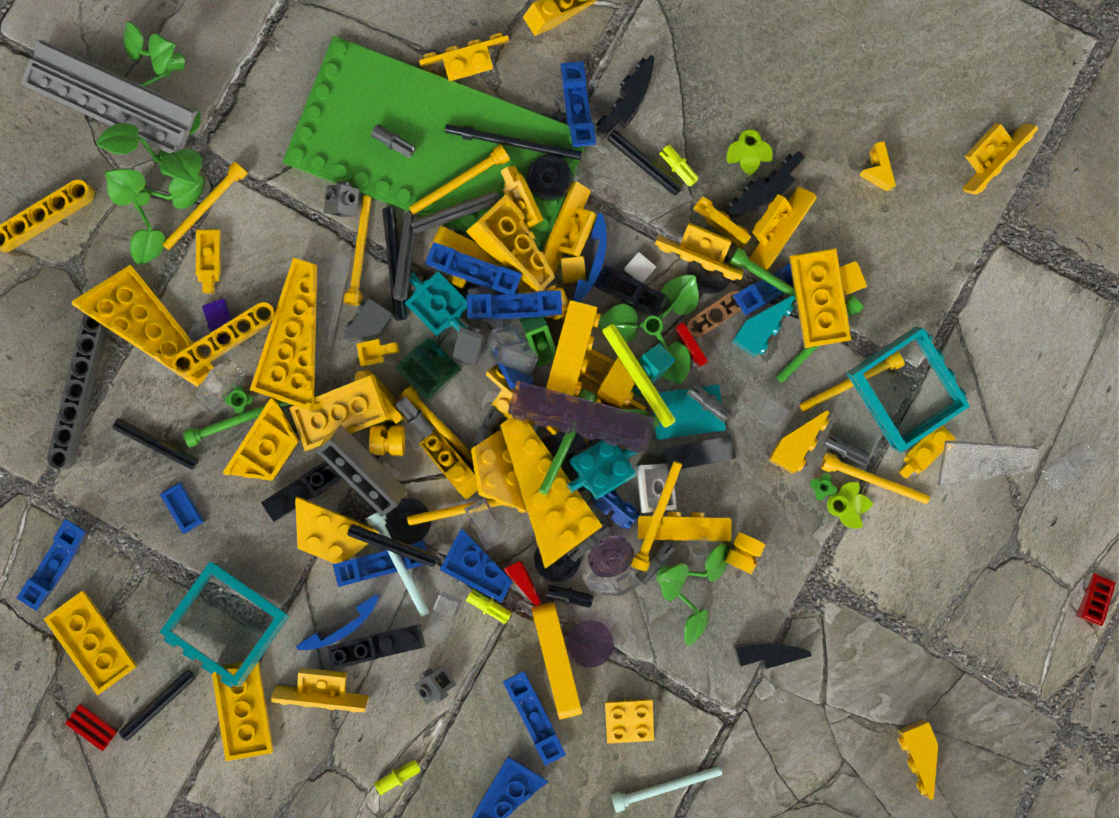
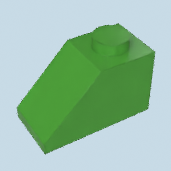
[519,317,556,368]

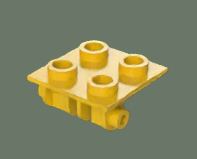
[605,697,654,743]

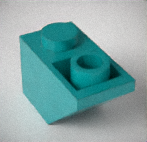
[632,343,676,397]

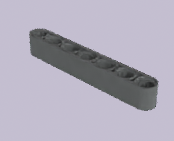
[47,314,108,470]

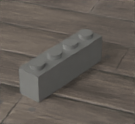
[316,425,407,516]

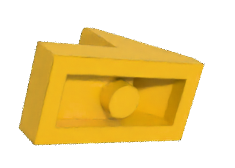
[859,141,896,191]

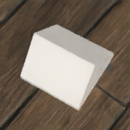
[636,463,677,513]

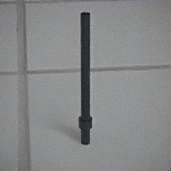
[445,124,582,160]

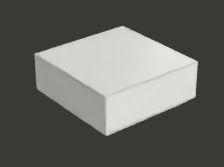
[624,252,656,282]

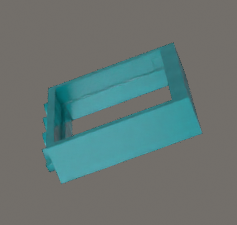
[846,327,970,453]
[159,561,290,688]

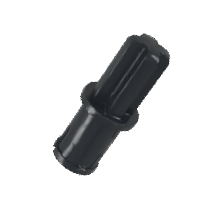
[546,584,593,608]

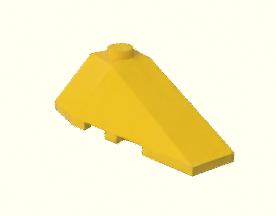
[466,194,555,292]

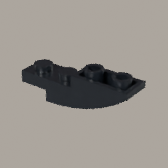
[596,55,655,140]
[727,151,805,218]
[261,461,343,523]
[327,624,426,670]

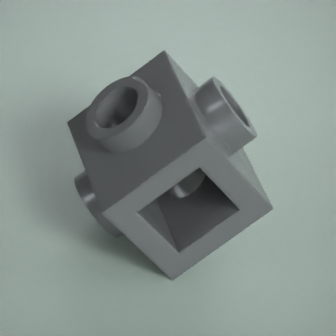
[323,181,359,218]
[414,665,457,705]

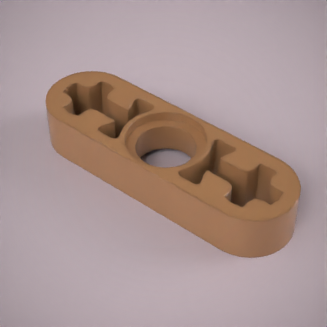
[686,291,741,339]

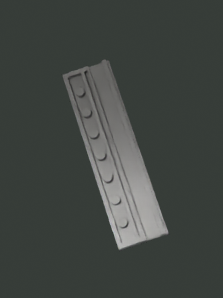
[21,39,199,154]

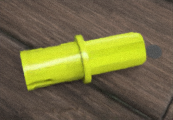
[659,144,699,186]
[466,588,512,624]
[374,760,421,795]

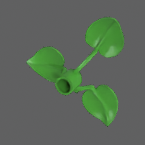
[123,21,185,87]
[97,107,202,184]
[105,169,204,265]
[598,275,699,384]
[657,541,729,647]

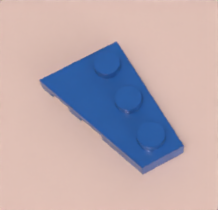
[439,528,513,603]
[471,756,548,818]

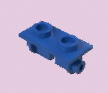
[592,490,640,530]

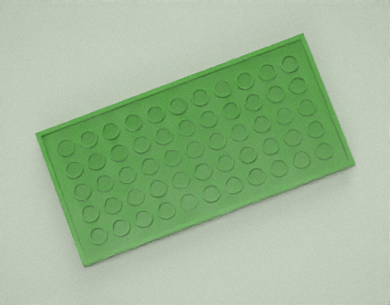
[283,36,585,252]

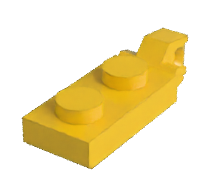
[501,166,543,230]
[693,196,751,249]
[195,229,221,294]
[898,425,956,479]

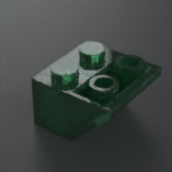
[395,337,463,402]

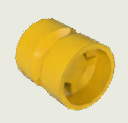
[369,425,405,456]
[725,532,766,575]

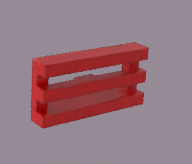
[674,322,708,368]
[65,704,118,751]

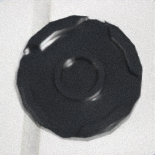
[526,154,573,201]
[687,255,731,295]
[385,498,432,544]
[534,547,581,582]

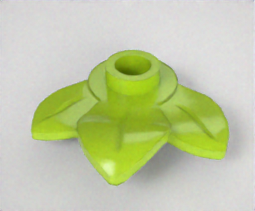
[726,129,773,175]
[826,482,873,529]

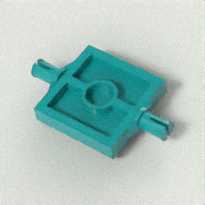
[405,271,467,337]
[567,436,639,500]

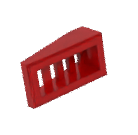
[504,560,541,606]
[1076,573,1116,626]

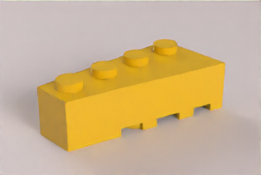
[545,300,601,400]

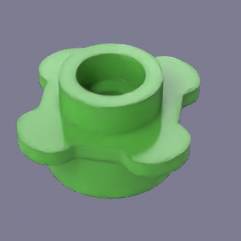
[225,386,253,414]
[810,473,837,500]

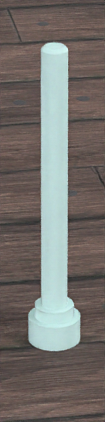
[366,512,429,616]
[611,766,722,813]

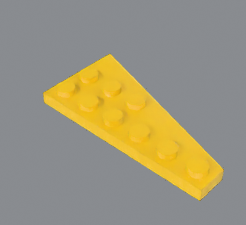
[250,257,317,412]
[72,264,217,387]
[500,411,602,568]

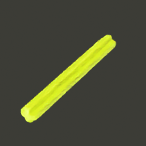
[602,324,675,427]

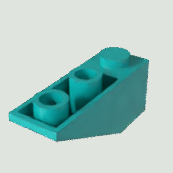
[731,296,795,358]

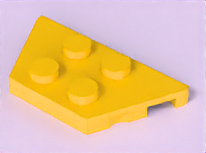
[222,398,300,481]
[471,430,527,513]
[295,496,378,564]

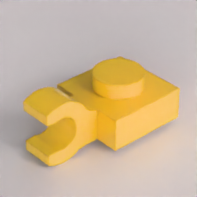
[356,339,400,367]

